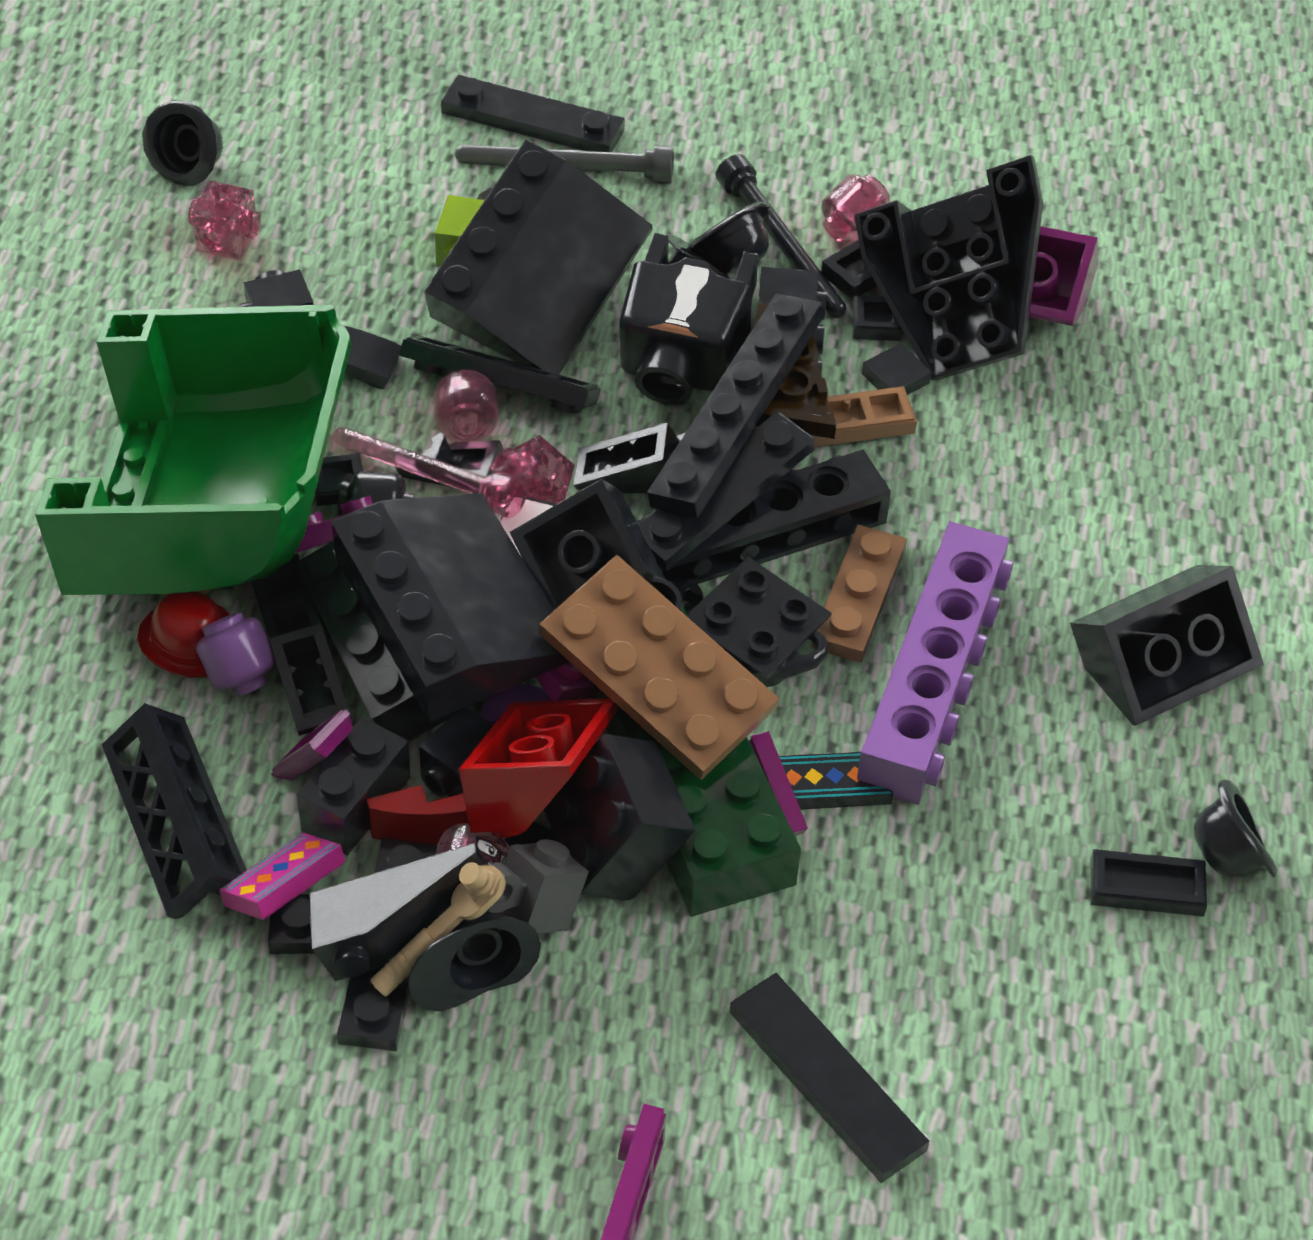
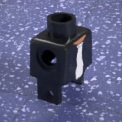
[619,233,758,405]

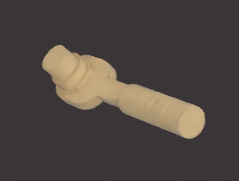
[370,862,505,996]

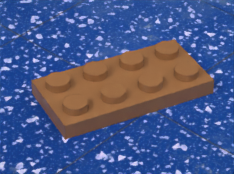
[538,555,780,780]

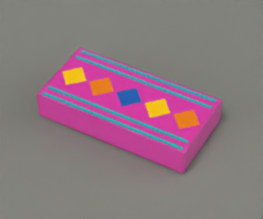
[219,833,345,920]

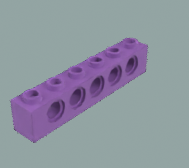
[857,521,1014,805]

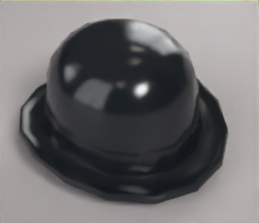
[142,100,223,186]
[688,202,771,273]
[1194,779,1278,877]

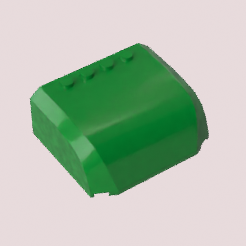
[35,305,352,595]

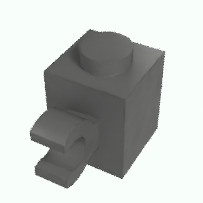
[488,839,589,934]

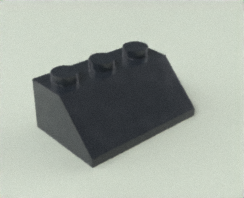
[1070,565,1264,726]

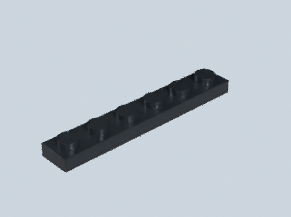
[647,294,824,518]

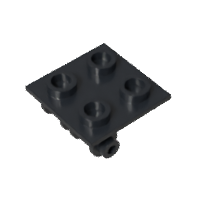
[687,557,832,680]

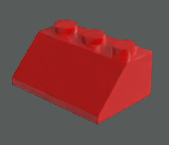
[459,698,619,838]

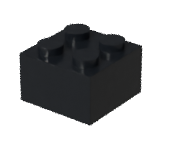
[510,479,666,610]
[544,734,696,900]

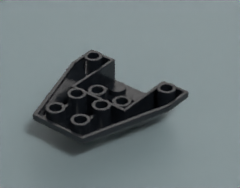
[854,155,1043,380]

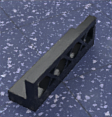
[101,703,247,919]

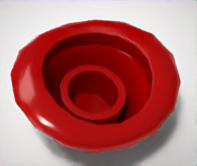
[136,591,230,678]

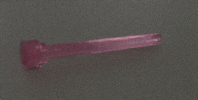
[333,427,527,518]

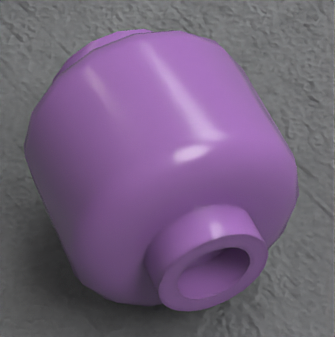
[196,611,276,696]

